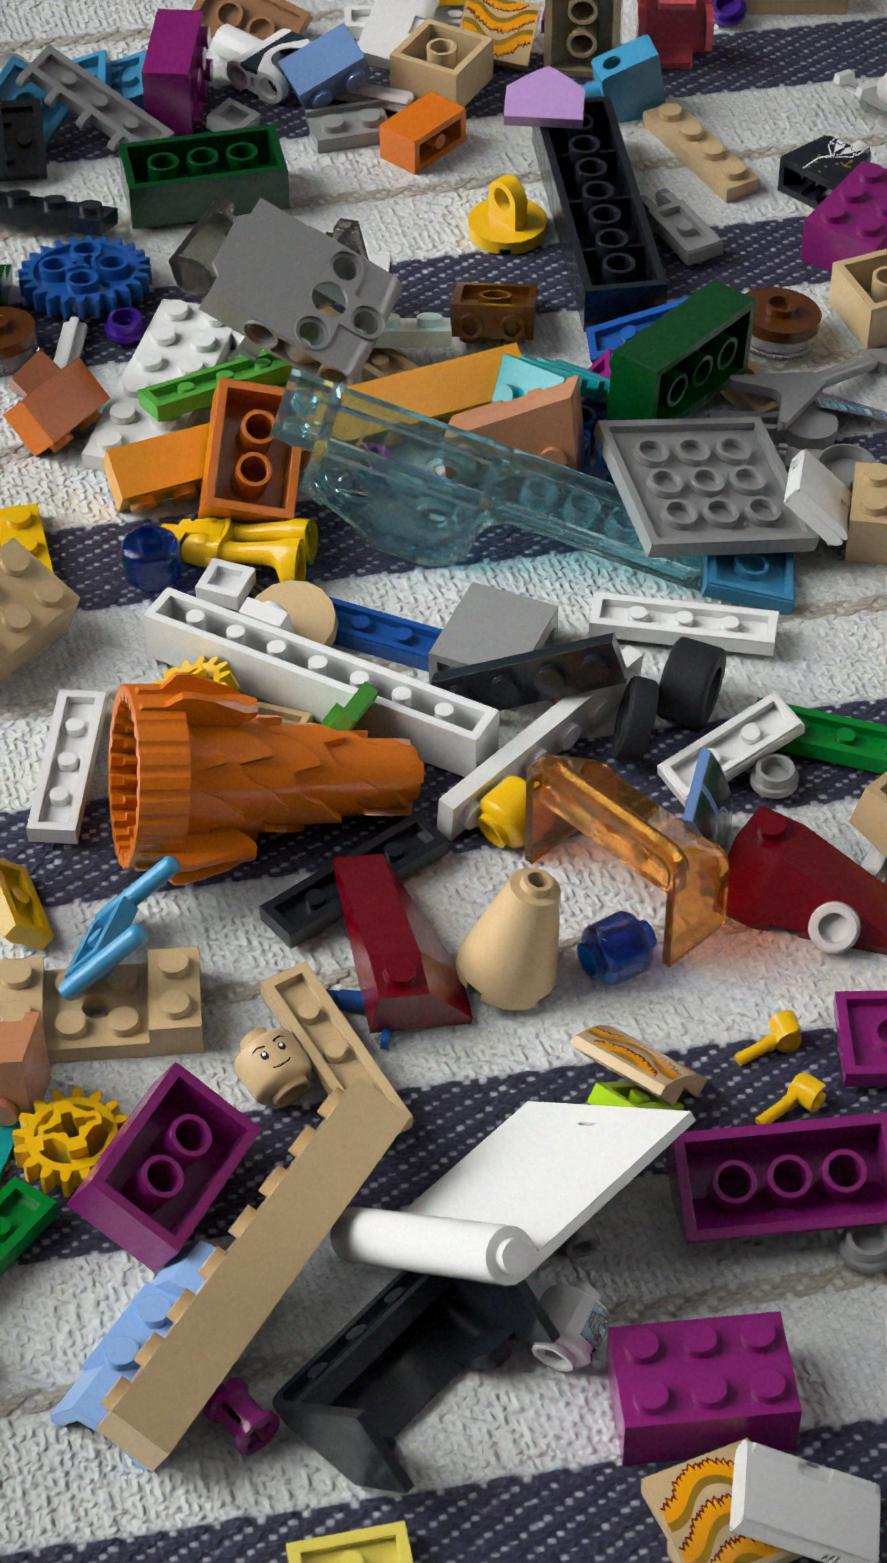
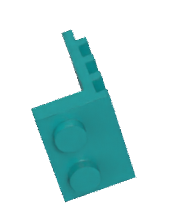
[491,354,610,403]

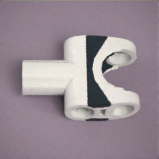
[212,24,311,104]

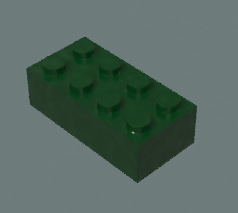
[118,124,290,229]
[605,280,757,420]

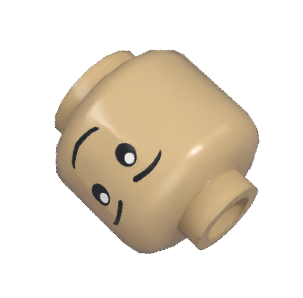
[233,1027,313,1108]

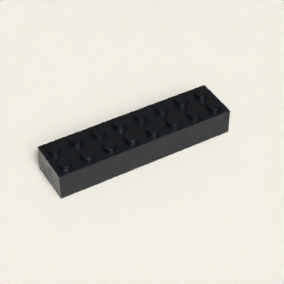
[532,96,668,332]

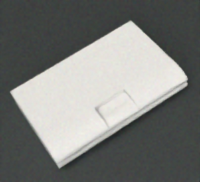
[357,0,440,70]
[784,449,851,546]
[729,1440,881,1563]

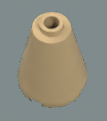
[455,868,561,1010]

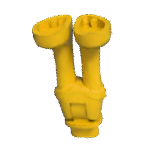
[154,517,318,582]

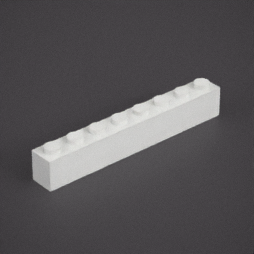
[143,587,499,777]

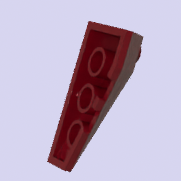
[707,805,887,955]
[332,854,473,1033]

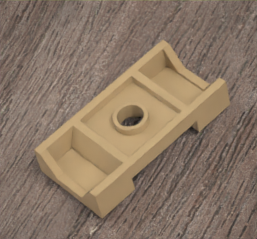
[0,946,204,1064]

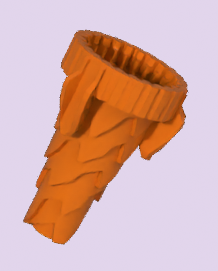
[108,672,424,885]

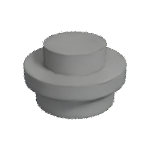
[750,754,799,799]
[839,1225,887,1273]

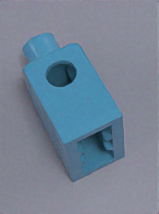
[580,34,666,123]

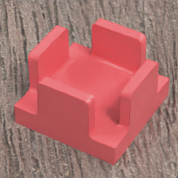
[635,0,714,69]

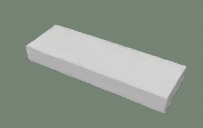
[657,691,805,807]

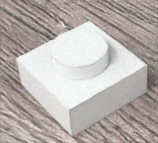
[195,558,256,611]
[239,597,295,634]

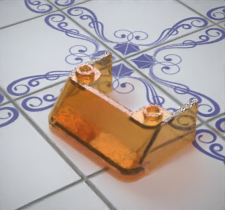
[525,755,729,968]

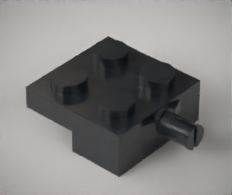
[0,98,48,182]

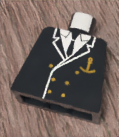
[778,135,871,209]

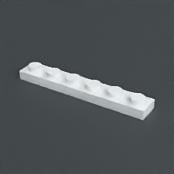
[437,645,643,841]

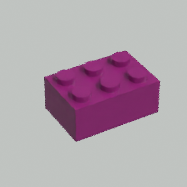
[141,9,213,137]
[800,161,887,272]
[66,1062,262,1272]
[606,1311,802,1466]

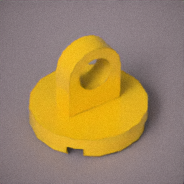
[468,174,548,255]

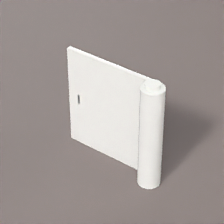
[330,1101,696,1286]

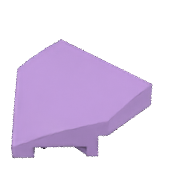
[504,66,585,129]

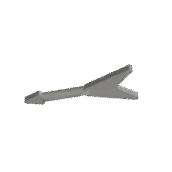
[727,348,887,431]

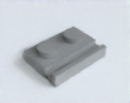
[305,99,388,154]

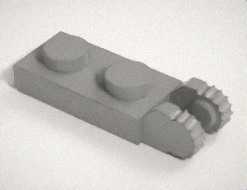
[641,188,723,266]

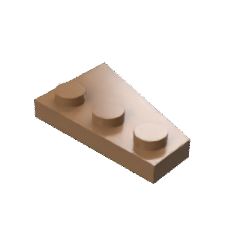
[191,0,313,40]

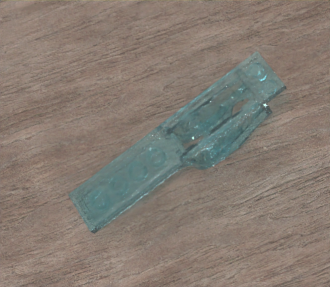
[269,368,704,591]

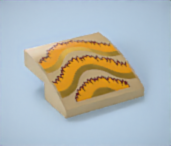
[459,0,541,72]
[570,1025,708,1106]
[641,1437,803,1563]

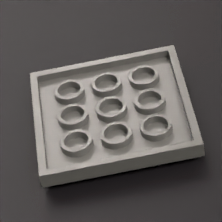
[593,417,820,558]

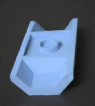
[50,1240,216,1472]

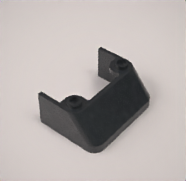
[272,1270,561,1494]

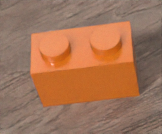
[379,91,466,175]
[3,357,110,456]

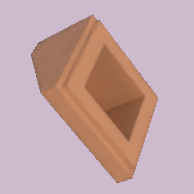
[8,350,61,397]

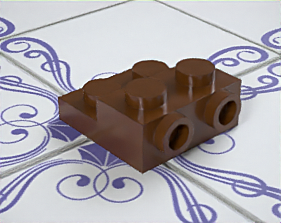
[450,282,539,345]

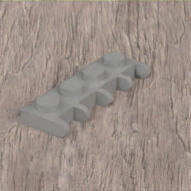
[16,45,174,152]

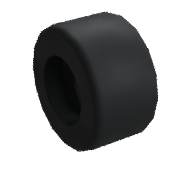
[656,637,726,730]

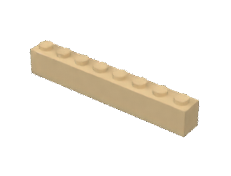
[95,1076,411,1472]

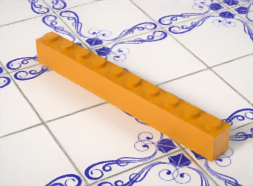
[102,342,521,514]

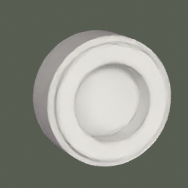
[808,901,861,954]

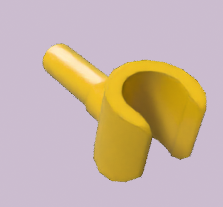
[734,1010,802,1066]
[755,1073,826,1125]

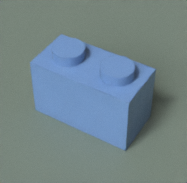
[278,23,373,110]

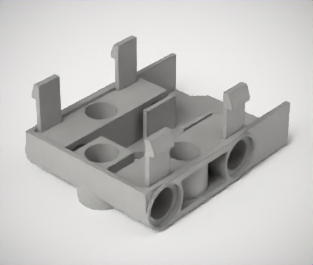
[198,198,403,396]

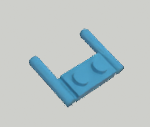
[59,855,180,1001]

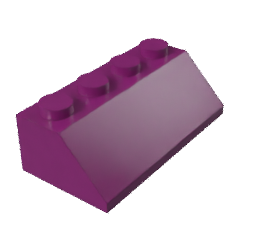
[665,1112,887,1245]

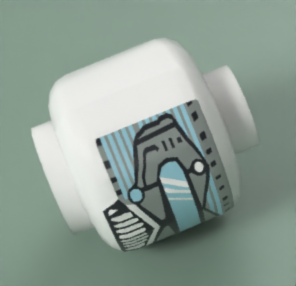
[530,1281,610,1372]

